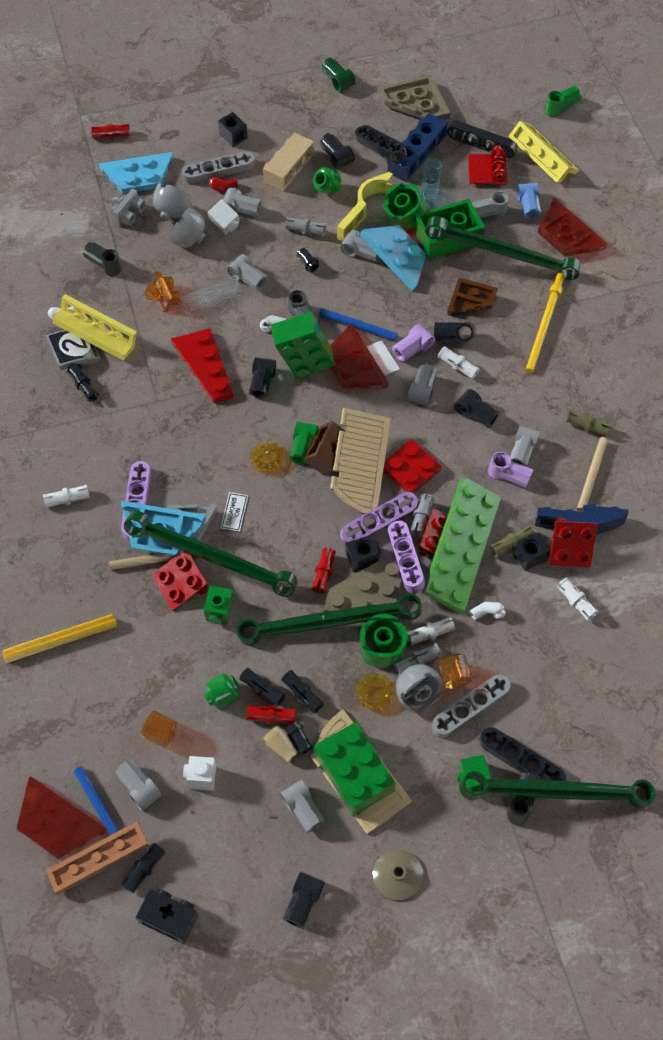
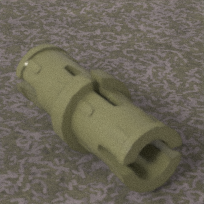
[566,409,611,436]
[490,526,535,558]

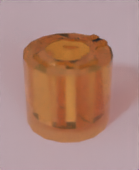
[438,654,472,689]
[141,711,178,748]

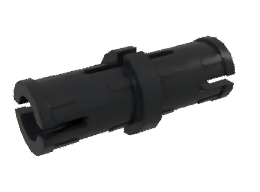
[66,364,99,402]
[239,668,286,707]
[281,670,324,714]
[120,842,166,894]

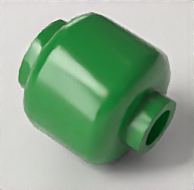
[313,167,342,195]
[204,673,241,709]

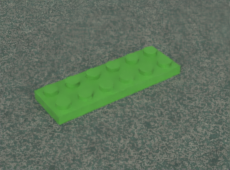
[422,477,501,613]

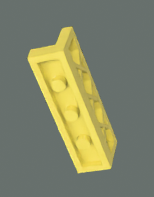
[509,121,579,184]
[52,294,137,361]

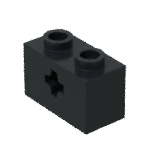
[135,889,198,945]

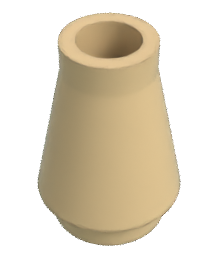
[263,726,298,763]

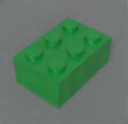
[413,199,485,259]
[271,311,335,378]
[314,722,396,817]

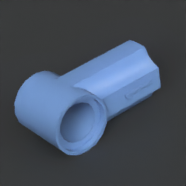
[517,183,541,221]

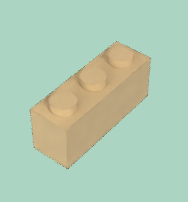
[263,132,314,191]

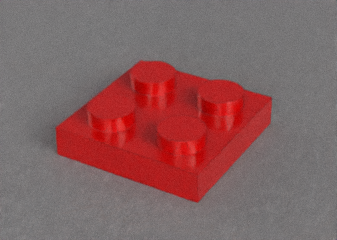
[383,439,442,494]

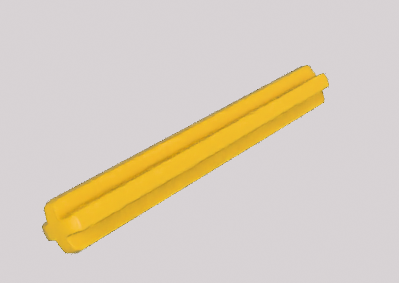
[2,614,117,663]

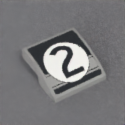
[46,330,101,371]

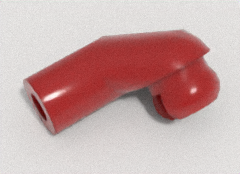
[209,177,238,193]

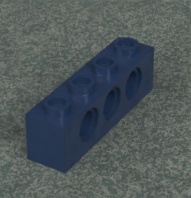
[387,113,448,183]

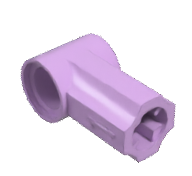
[392,324,435,361]
[488,452,533,488]

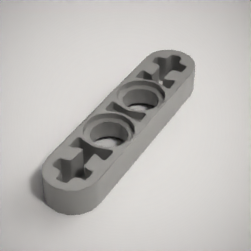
[182,151,255,184]
[432,675,510,738]

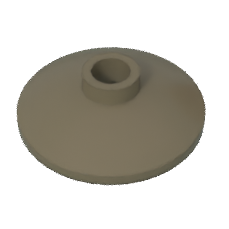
[373,849,424,901]

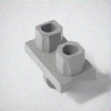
[111,189,146,227]

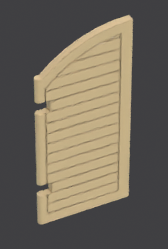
[330,408,391,514]
[310,709,413,834]

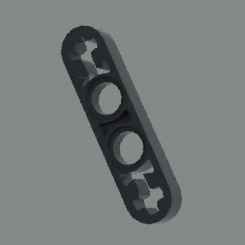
[447,121,518,159]
[355,125,407,162]
[480,727,566,781]

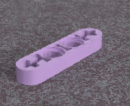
[121,461,151,541]
[340,492,418,543]
[388,521,425,594]

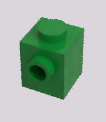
[204,586,234,624]
[457,754,491,795]

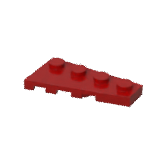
[171,328,234,403]

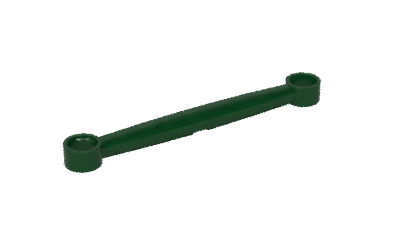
[425,216,581,280]
[124,511,298,597]
[236,593,422,646]
[459,771,656,808]

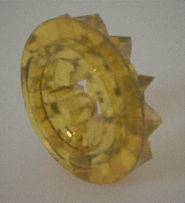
[250,440,285,472]
[355,673,394,711]

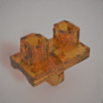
[144,271,181,312]

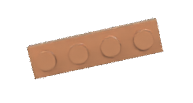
[46,821,150,895]

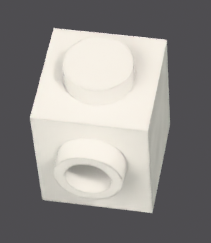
[208,199,240,235]
[183,756,216,791]

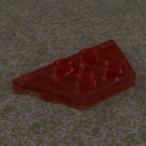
[537,198,607,257]
[330,324,389,388]
[16,776,107,859]

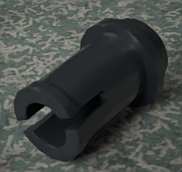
[296,248,319,272]
[286,722,314,755]

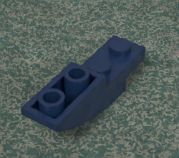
[535,504,629,534]

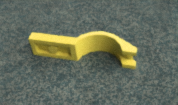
[337,172,393,242]

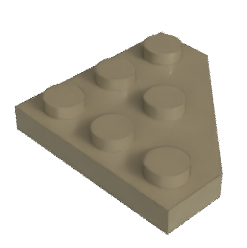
[379,75,450,120]
[324,559,405,612]

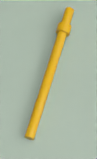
[525,273,565,374]

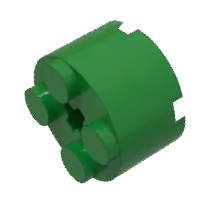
[383,183,428,231]
[360,614,408,668]

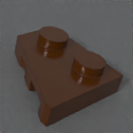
[447,278,498,315]

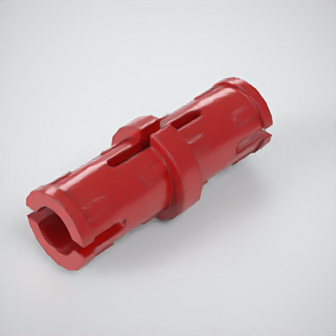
[91,123,130,139]
[312,547,336,594]
[246,705,296,725]

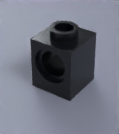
[218,112,248,147]
[513,532,551,571]
[345,535,381,572]

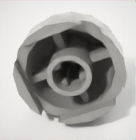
[153,184,193,221]
[169,207,206,248]
[396,664,445,712]

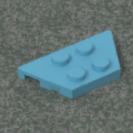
[99,152,173,194]
[359,225,426,291]
[121,501,207,556]

